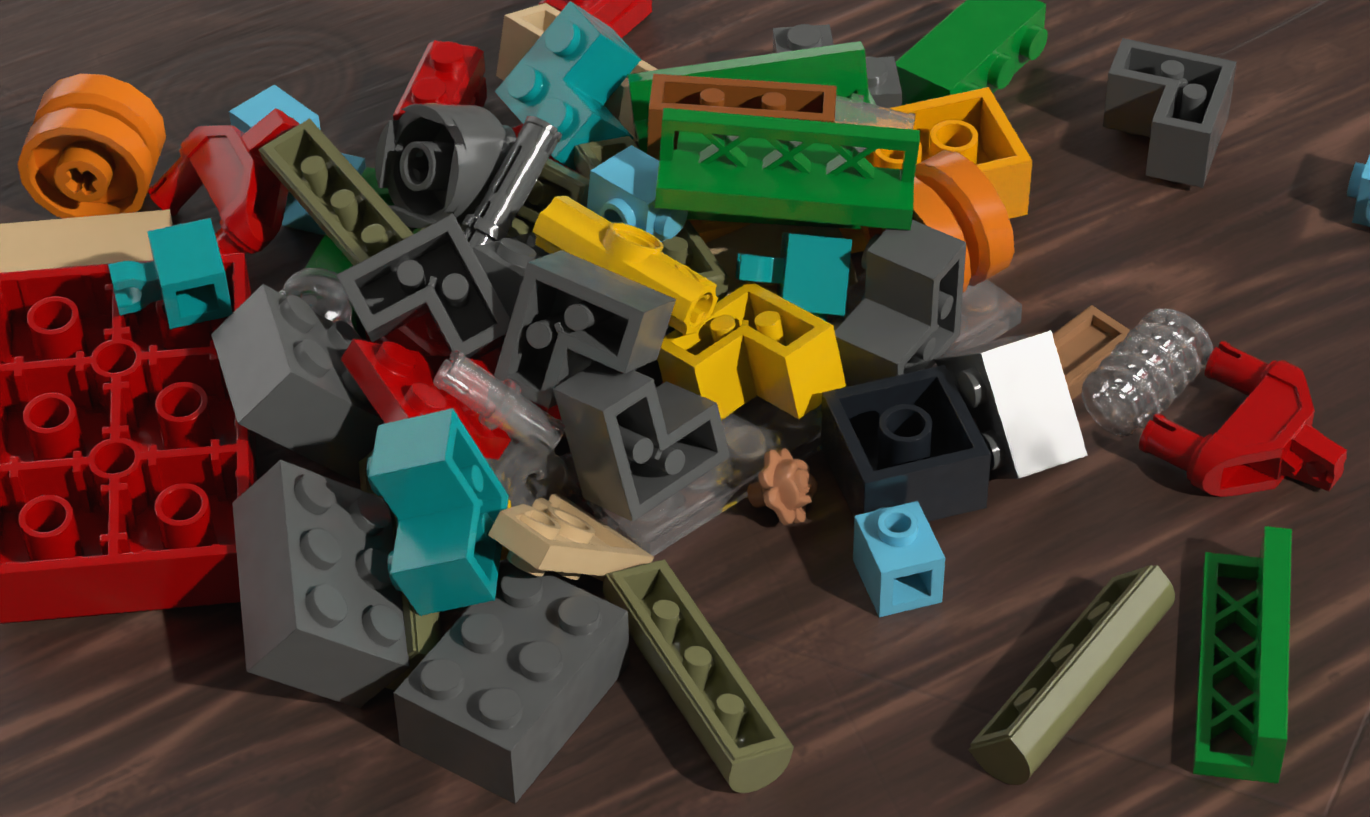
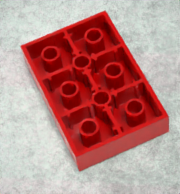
[0,253,257,623]

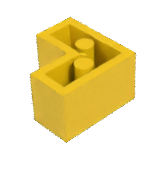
[657,281,846,420]

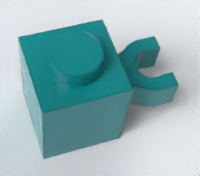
[108,218,233,329]
[735,232,852,322]

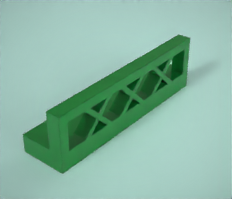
[627,41,877,154]
[655,108,920,230]
[1193,526,1292,784]

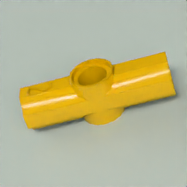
[532,196,719,335]

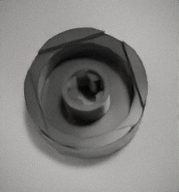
[375,104,517,228]

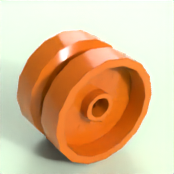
[17,73,166,219]
[862,150,1014,293]

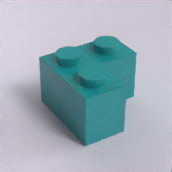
[495,1,641,172]
[367,408,509,616]

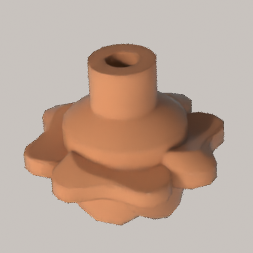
[747,448,818,525]

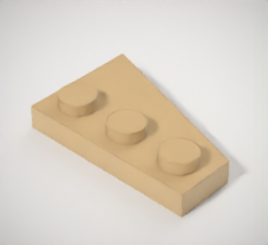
[488,492,654,582]

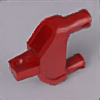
[147,108,299,255]
[1139,341,1347,497]

